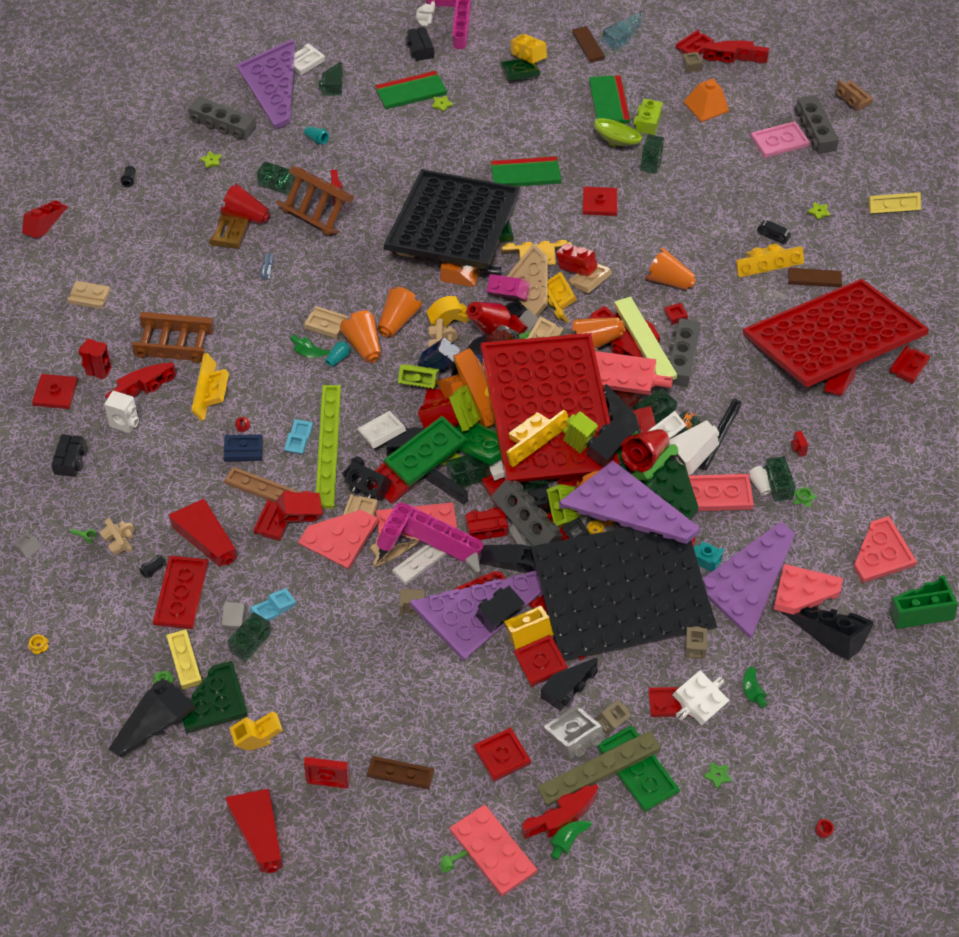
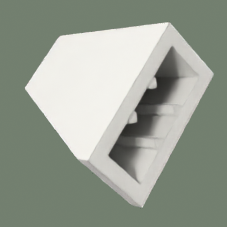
[668,420,719,476]

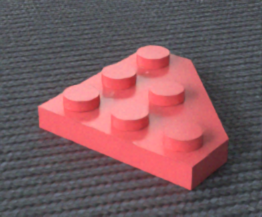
[298,510,379,570]
[853,516,917,583]
[773,564,843,614]

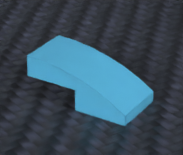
[284,419,314,455]
[250,588,296,626]

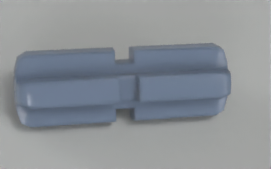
[260,253,274,279]

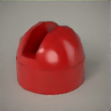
[235,417,250,432]
[815,819,834,838]

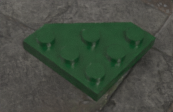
[644,458,699,520]
[182,661,248,734]

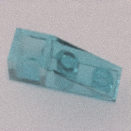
[602,12,642,51]

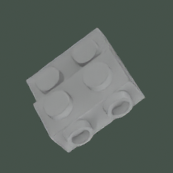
[543,705,604,759]

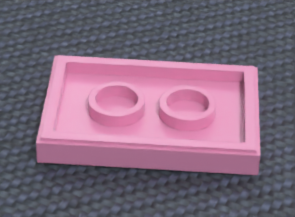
[750,121,810,158]

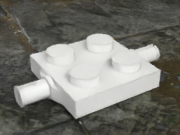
[673,670,729,725]

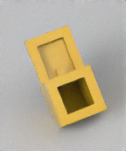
[426,296,470,327]
[229,711,283,750]

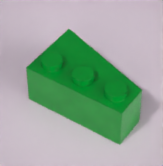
[890,574,958,629]

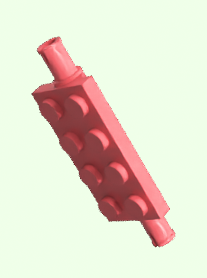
[595,351,673,395]

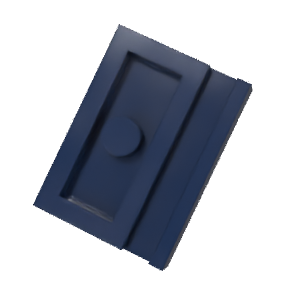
[223,434,263,462]

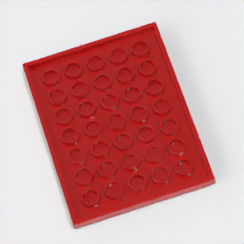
[743,279,929,388]
[480,333,620,482]

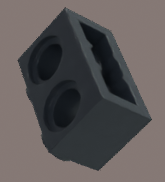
[343,462,392,501]

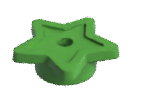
[792,487,817,507]
[704,763,732,788]

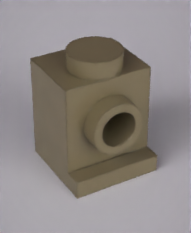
[399,589,425,616]
[685,626,707,659]
[594,699,632,735]

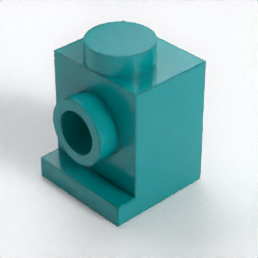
[694,541,724,572]

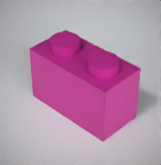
[486,274,531,301]

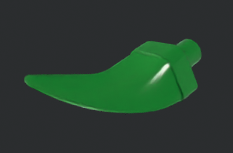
[290,334,330,358]
[743,666,767,709]
[550,821,592,860]

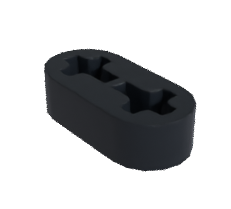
[757,220,791,244]

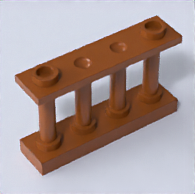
[276,166,355,235]
[131,312,214,363]

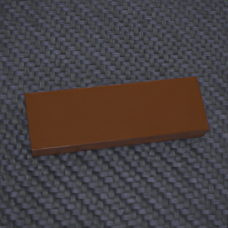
[572,26,605,63]
[788,268,842,288]
[367,756,434,790]

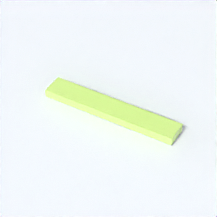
[614,297,677,380]

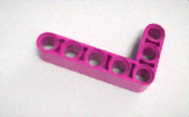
[426,0,471,49]
[376,502,483,562]

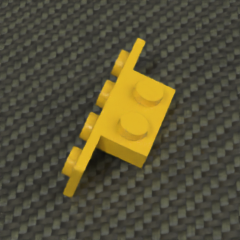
[501,240,571,265]
[736,244,804,277]
[548,272,578,323]
[191,353,229,421]
[507,410,569,467]

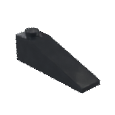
[783,605,874,660]
[108,679,195,757]

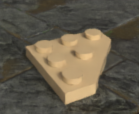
[507,244,548,317]

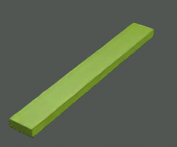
[316,385,341,509]

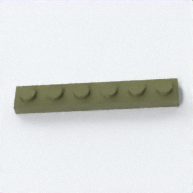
[537,730,661,807]

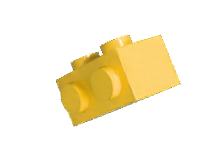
[511,34,547,64]
[504,606,553,650]

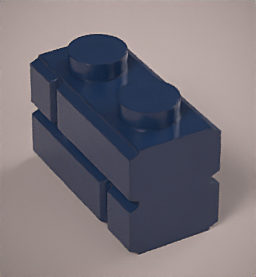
[418,337,460,373]

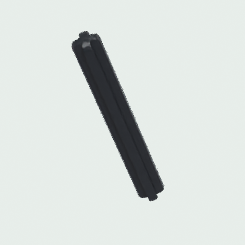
[698,399,742,471]

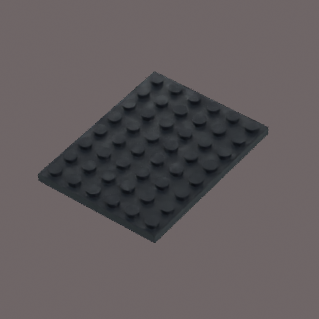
[384,169,520,270]
[530,527,717,661]

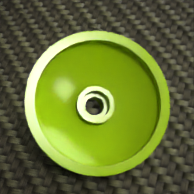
[594,118,642,147]

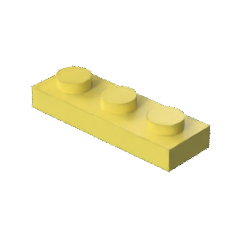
[868,192,921,213]
[167,630,202,690]

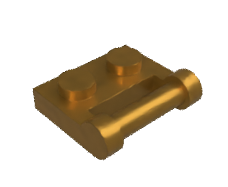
[209,215,249,249]

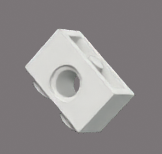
[104,391,139,433]

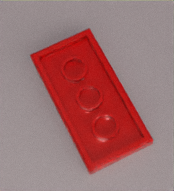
[153,555,209,629]

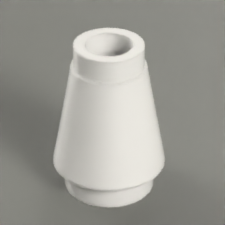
[748,466,772,496]

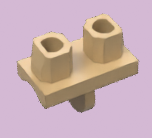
[428,318,458,347]
[99,518,135,555]

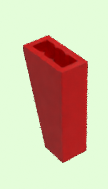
[168,499,237,567]
[226,788,283,873]

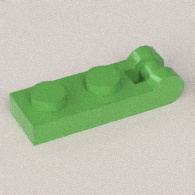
[631,444,678,481]

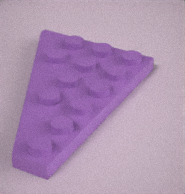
[236,39,295,130]
[559,461,700,544]
[703,522,795,638]
[409,571,541,661]

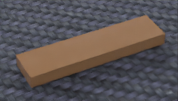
[224,467,301,503]

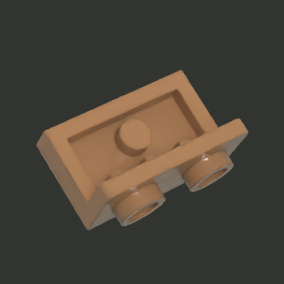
[835,80,873,111]

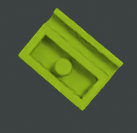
[449,385,480,431]

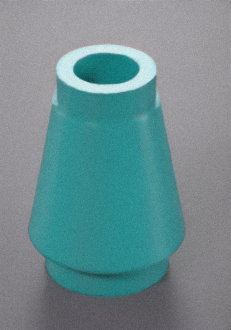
[304,126,329,145]
[325,341,351,368]

